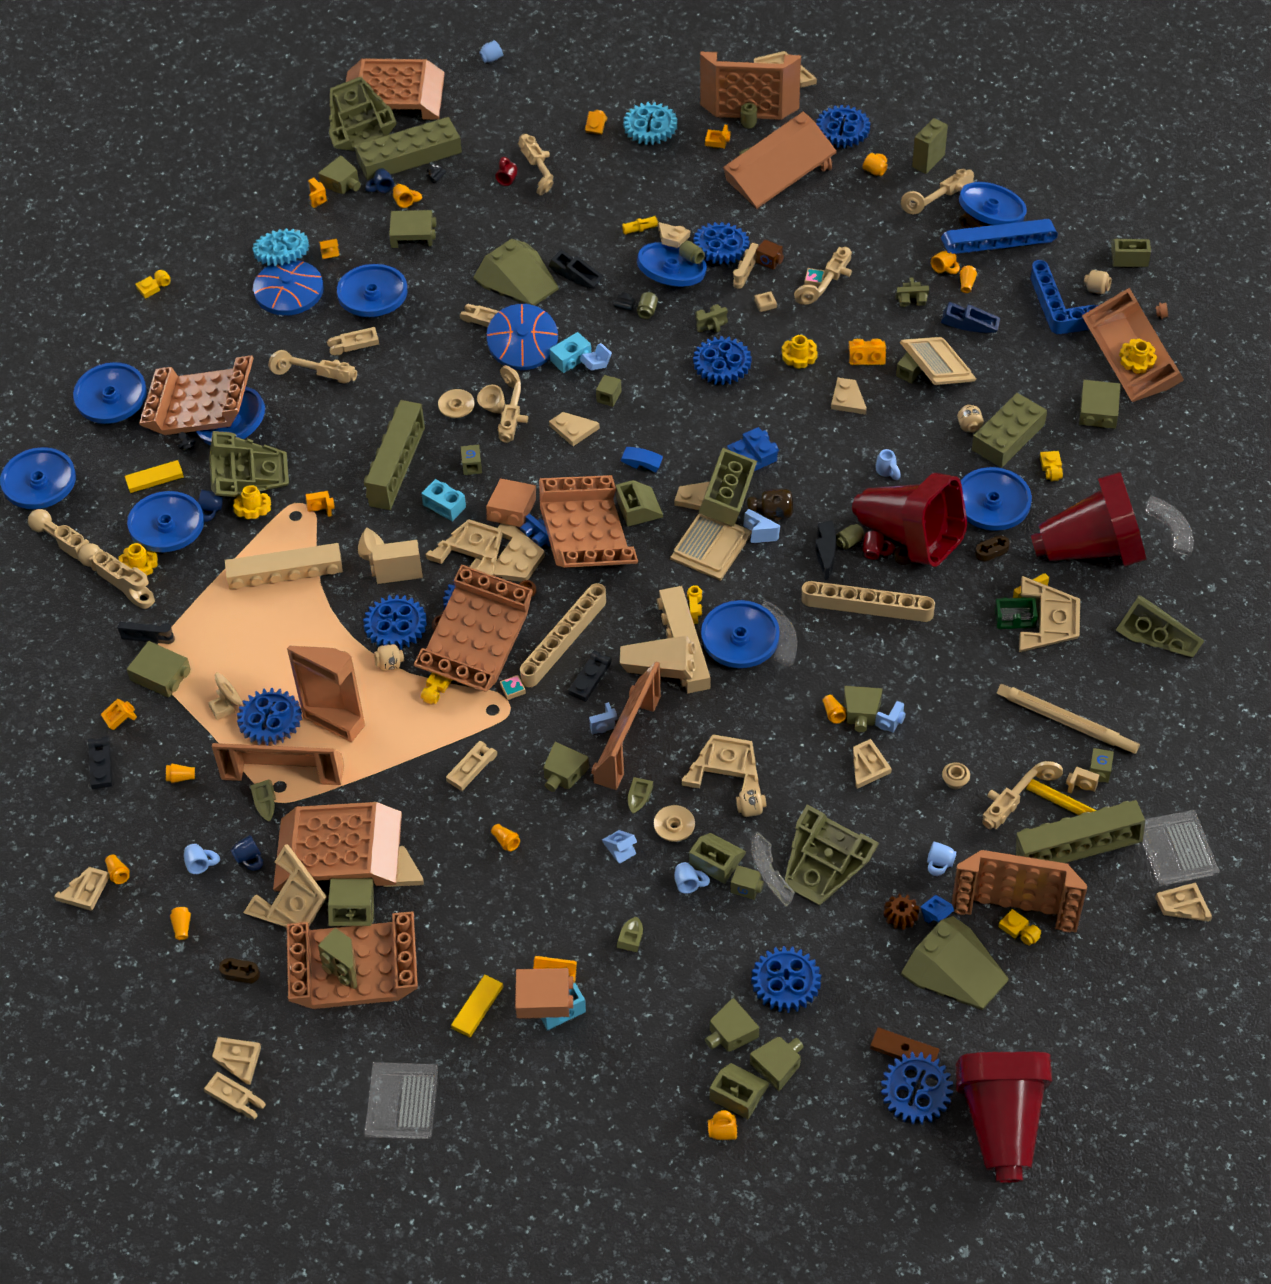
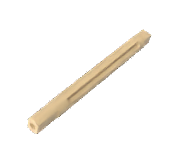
[997,684,1140,754]

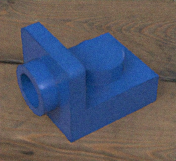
[920,895,954,923]

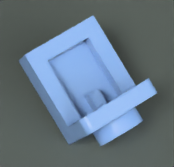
[580,343,612,370]
[875,701,906,732]
[589,702,617,735]

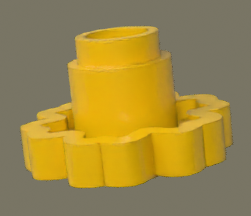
[782,335,818,368]
[1119,339,1157,373]
[233,485,271,519]
[119,543,158,575]

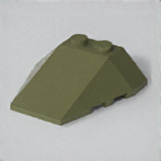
[329,77,397,151]
[473,239,558,306]
[209,431,289,497]
[784,805,879,906]
[901,916,1009,1010]

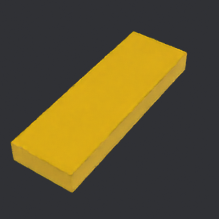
[125,460,184,493]
[451,975,503,1037]

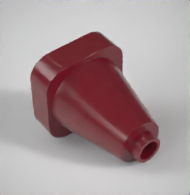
[1030,472,1147,567]
[852,473,967,566]
[956,1052,1052,1183]

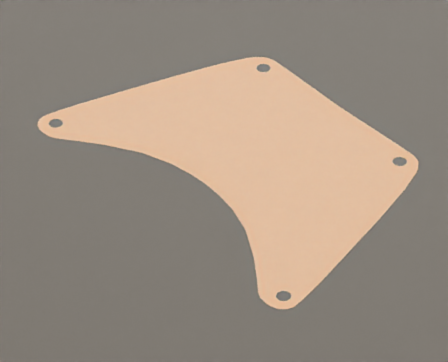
[158,503,511,803]

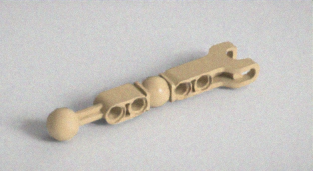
[28,509,155,609]

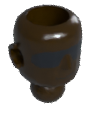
[747,489,793,521]

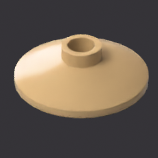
[438,389,475,418]
[215,673,242,705]
[654,805,695,842]

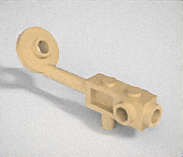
[518,134,553,195]
[901,169,974,214]
[794,247,852,305]
[269,350,357,383]
[498,366,528,443]
[982,761,1063,829]

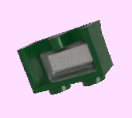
[995,597,1038,629]

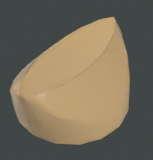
[477,385,505,414]
[358,528,384,560]

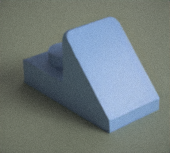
[743,509,780,543]
[602,830,637,863]

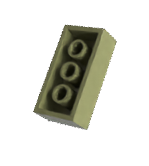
[972,393,1047,468]
[698,448,757,527]

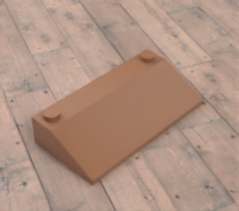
[723,112,837,209]
[1082,288,1184,402]
[287,645,365,742]
[591,661,661,790]
[212,743,344,785]

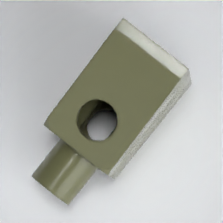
[318,156,361,194]
[844,686,882,732]
[543,742,589,792]
[705,998,759,1052]
[750,1037,804,1091]

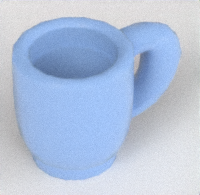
[479,40,503,63]
[876,449,901,480]
[927,842,956,876]
[184,844,220,874]
[674,862,710,894]

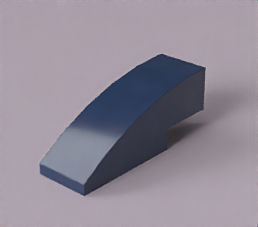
[941,302,1000,333]

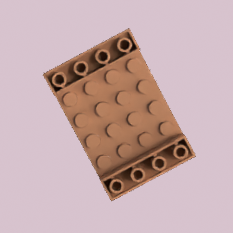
[700,52,801,119]
[346,59,445,119]
[139,356,253,435]
[539,475,638,568]
[414,564,533,692]
[273,802,402,892]
[951,850,1087,932]
[287,911,418,1009]

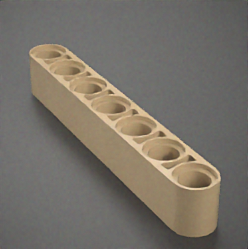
[801,581,935,622]
[520,583,606,687]

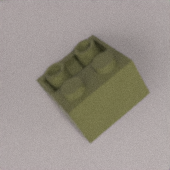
[1111,239,1151,267]
[616,480,663,527]
[689,833,746,884]
[328,878,374,926]
[318,928,357,989]
[710,1063,769,1119]

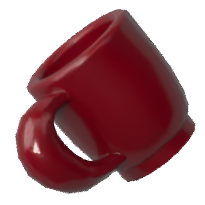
[495,157,517,186]
[863,531,895,559]

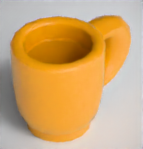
[862,153,888,176]
[393,184,422,208]
[931,250,960,274]
[708,1110,737,1140]

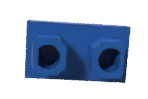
[520,513,551,547]

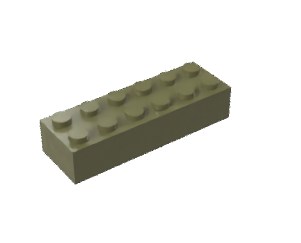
[354,117,462,181]
[364,400,425,510]
[1016,800,1145,863]

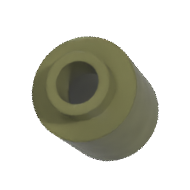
[740,103,757,128]
[679,241,705,264]
[637,292,658,319]
[836,524,864,550]

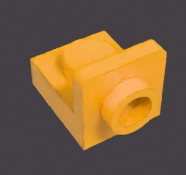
[319,239,339,259]
[306,491,335,517]
[101,699,137,730]

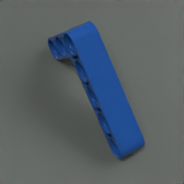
[1031,260,1098,334]

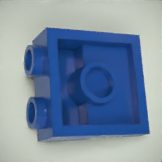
[727,427,779,471]

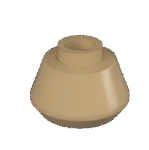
[942,763,970,789]

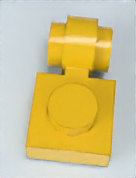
[135,270,170,299]
[1040,451,1063,481]
[687,586,702,624]
[421,673,452,705]
[999,909,1041,945]

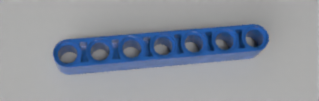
[941,219,1058,254]

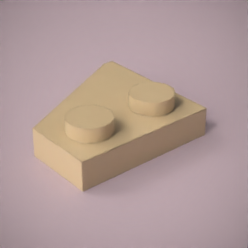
[658,223,690,248]
[831,378,866,414]
[549,412,600,446]
[675,482,709,510]
[853,739,891,789]
[384,846,424,887]
[54,867,109,911]
[1155,883,1212,921]
[212,1037,261,1085]

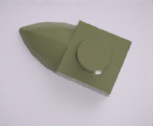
[628,777,653,814]
[250,780,276,821]
[617,917,643,952]

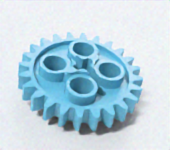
[623,102,677,145]
[253,229,309,266]

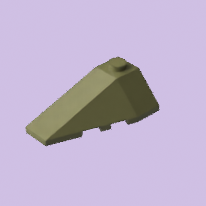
[1116,595,1204,657]

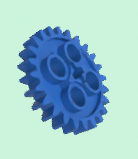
[816,105,870,148]
[693,222,749,264]
[693,336,751,385]
[364,595,427,650]
[237,688,302,746]
[751,946,821,1013]
[881,1052,953,1125]

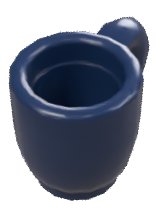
[365,168,394,193]
[198,490,223,522]
[230,835,263,871]

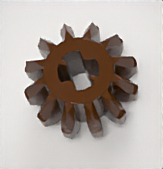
[883,893,920,931]

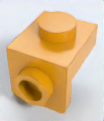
[585,110,607,135]
[705,125,731,148]
[308,178,327,208]

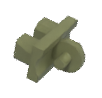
[895,277,929,307]
[695,304,728,333]

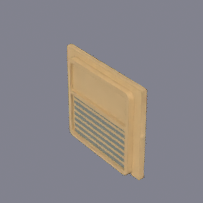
[900,337,976,385]
[670,514,752,581]

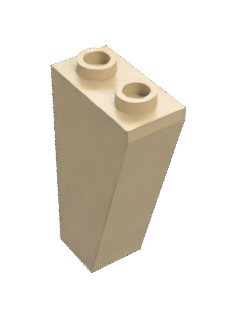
[620,635,696,680]

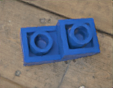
[620,447,663,473]

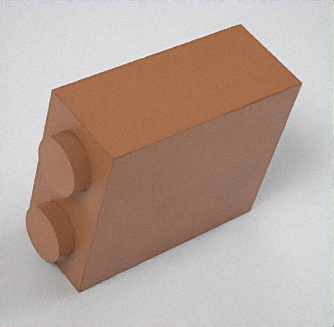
[487,478,536,527]
[516,968,573,1018]

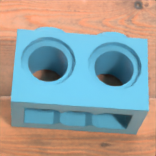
[421,479,466,521]

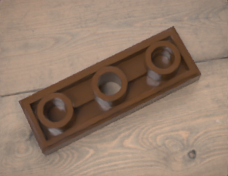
[870,1027,940,1062]

